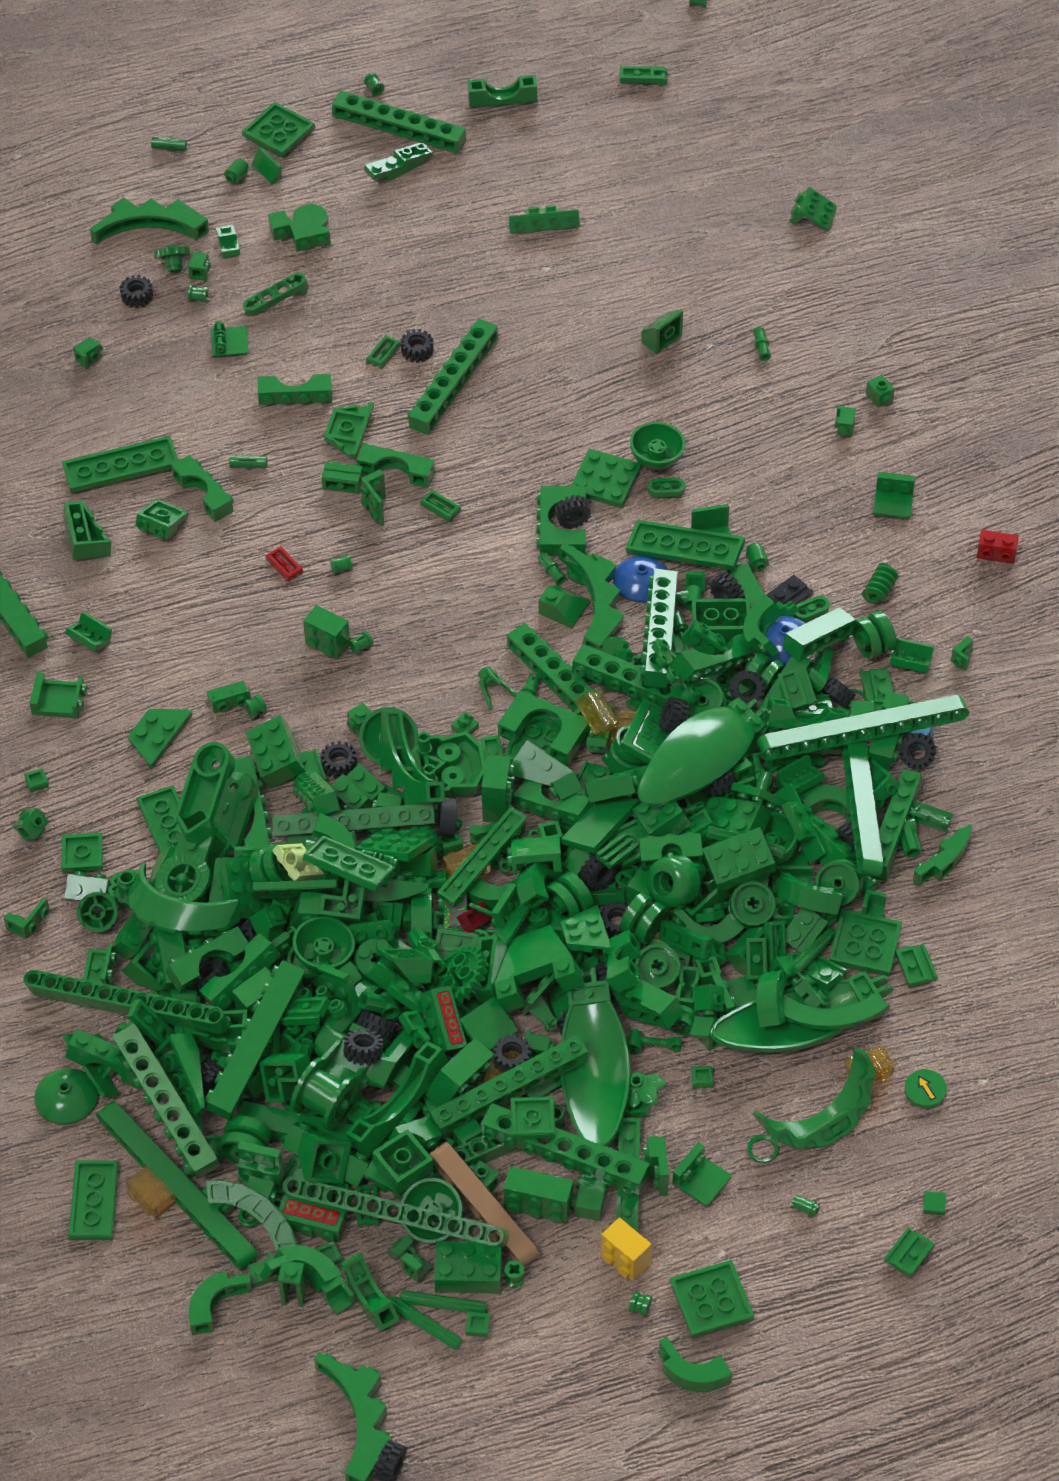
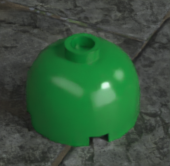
[77,891,118,932]

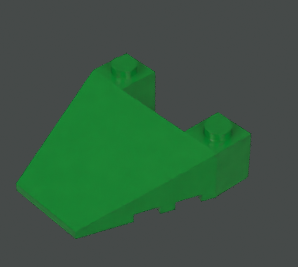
[494,925,584,1013]

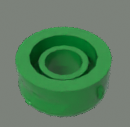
[647,853,700,909]

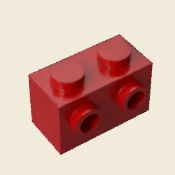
[977,529,1019,564]

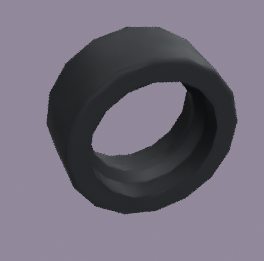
[437,798,457,837]

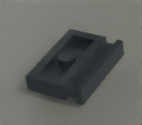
[766,575,813,605]

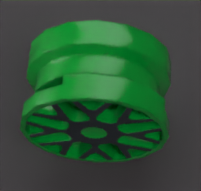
[670,1005,699,1036]

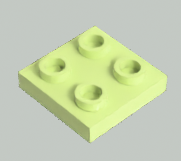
[272,843,324,881]

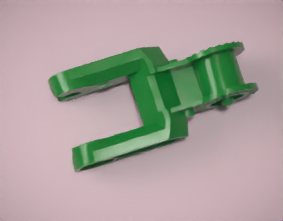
[155,742,258,903]
[290,979,428,1131]

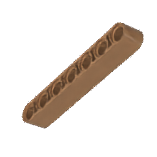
[429,1142,539,1267]

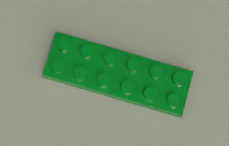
[62,435,179,493]
[625,520,746,571]

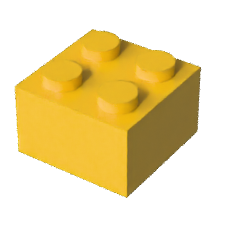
[601,1217,652,1281]

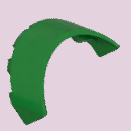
[128,862,240,935]
[752,1048,876,1149]

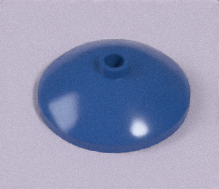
[613,556,668,603]
[761,616,806,664]

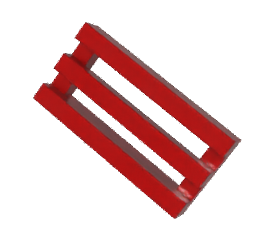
[266,546,304,582]

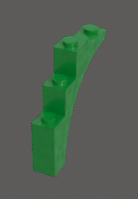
[90,197,209,245]
[558,543,624,650]
[380,710,445,805]
[585,765,647,803]
[314,1352,392,1481]

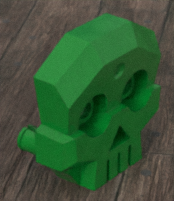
[411,731,485,799]

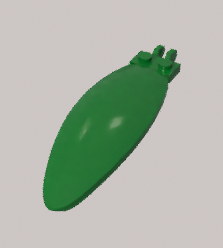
[637,697,767,807]
[561,967,631,1147]
[710,971,894,1052]

